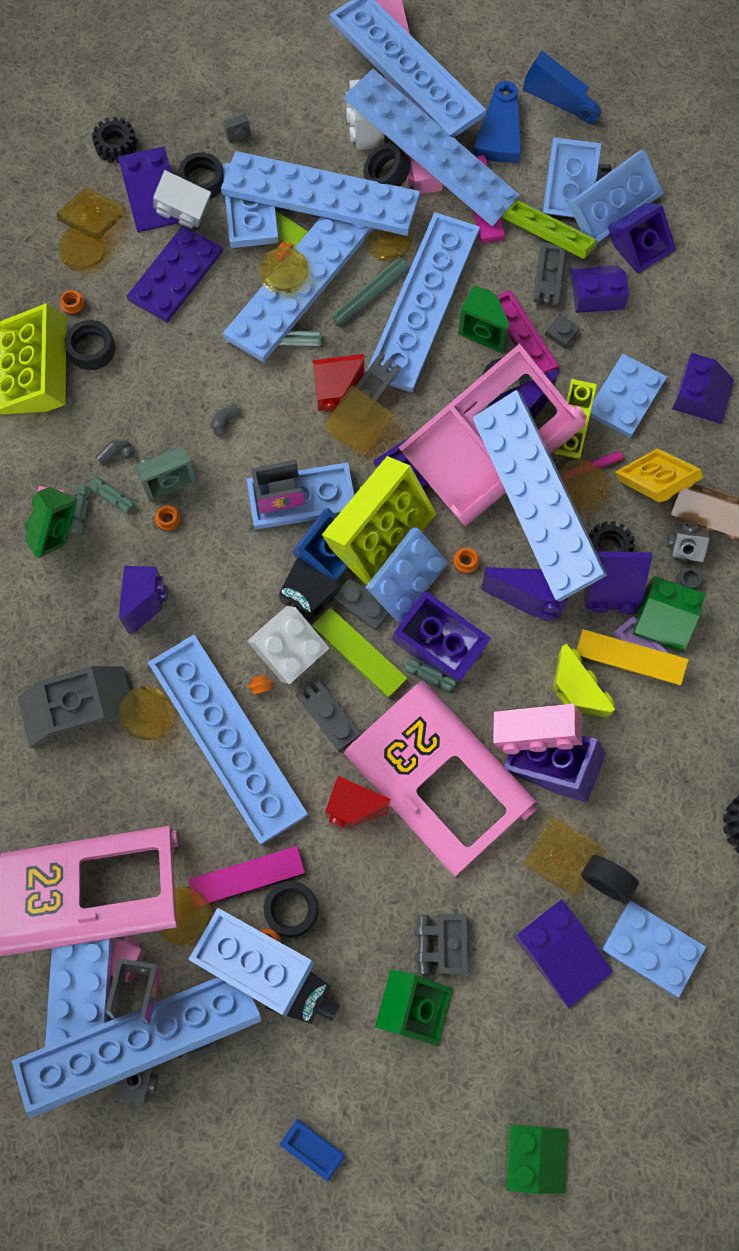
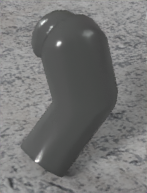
[210,403,241,436]
[95,441,135,465]

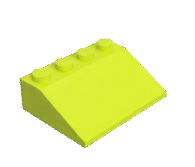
[0,303,67,415]
[322,456,436,586]

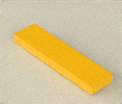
[576,629,689,686]

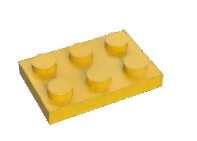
[615,448,703,503]

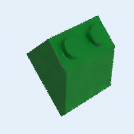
[458,285,509,354]
[25,487,78,558]
[633,576,705,652]
[375,969,453,1046]
[504,1123,568,1194]

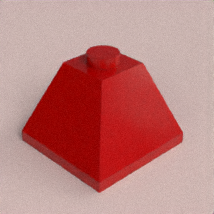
[313,354,365,412]
[325,776,391,829]

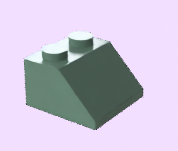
[134,447,197,502]

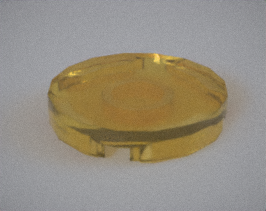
[58,225,108,272]
[364,228,412,261]
[259,247,309,293]
[558,460,606,512]
[119,686,174,740]
[158,886,211,944]

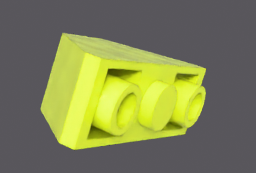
[554,379,597,460]
[553,643,615,718]

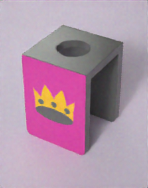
[251,460,305,514]
[106,958,162,1025]

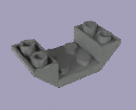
[18,666,137,749]

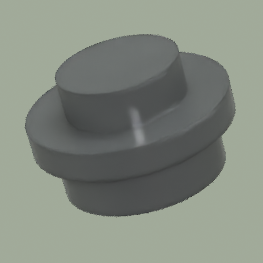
[676,568,703,591]

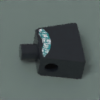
[279,557,340,621]
[266,971,340,1024]

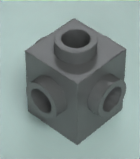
[666,522,709,562]
[113,1066,159,1105]

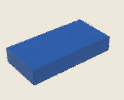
[279,1118,345,1182]

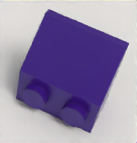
[607,203,676,273]
[570,266,629,313]
[672,353,734,424]
[119,566,168,633]

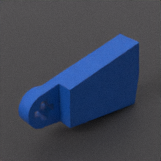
[522,51,601,124]
[473,81,521,163]

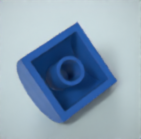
[292,508,347,582]

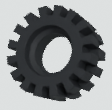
[92,117,137,163]
[589,521,635,552]

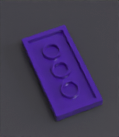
[127,225,223,323]

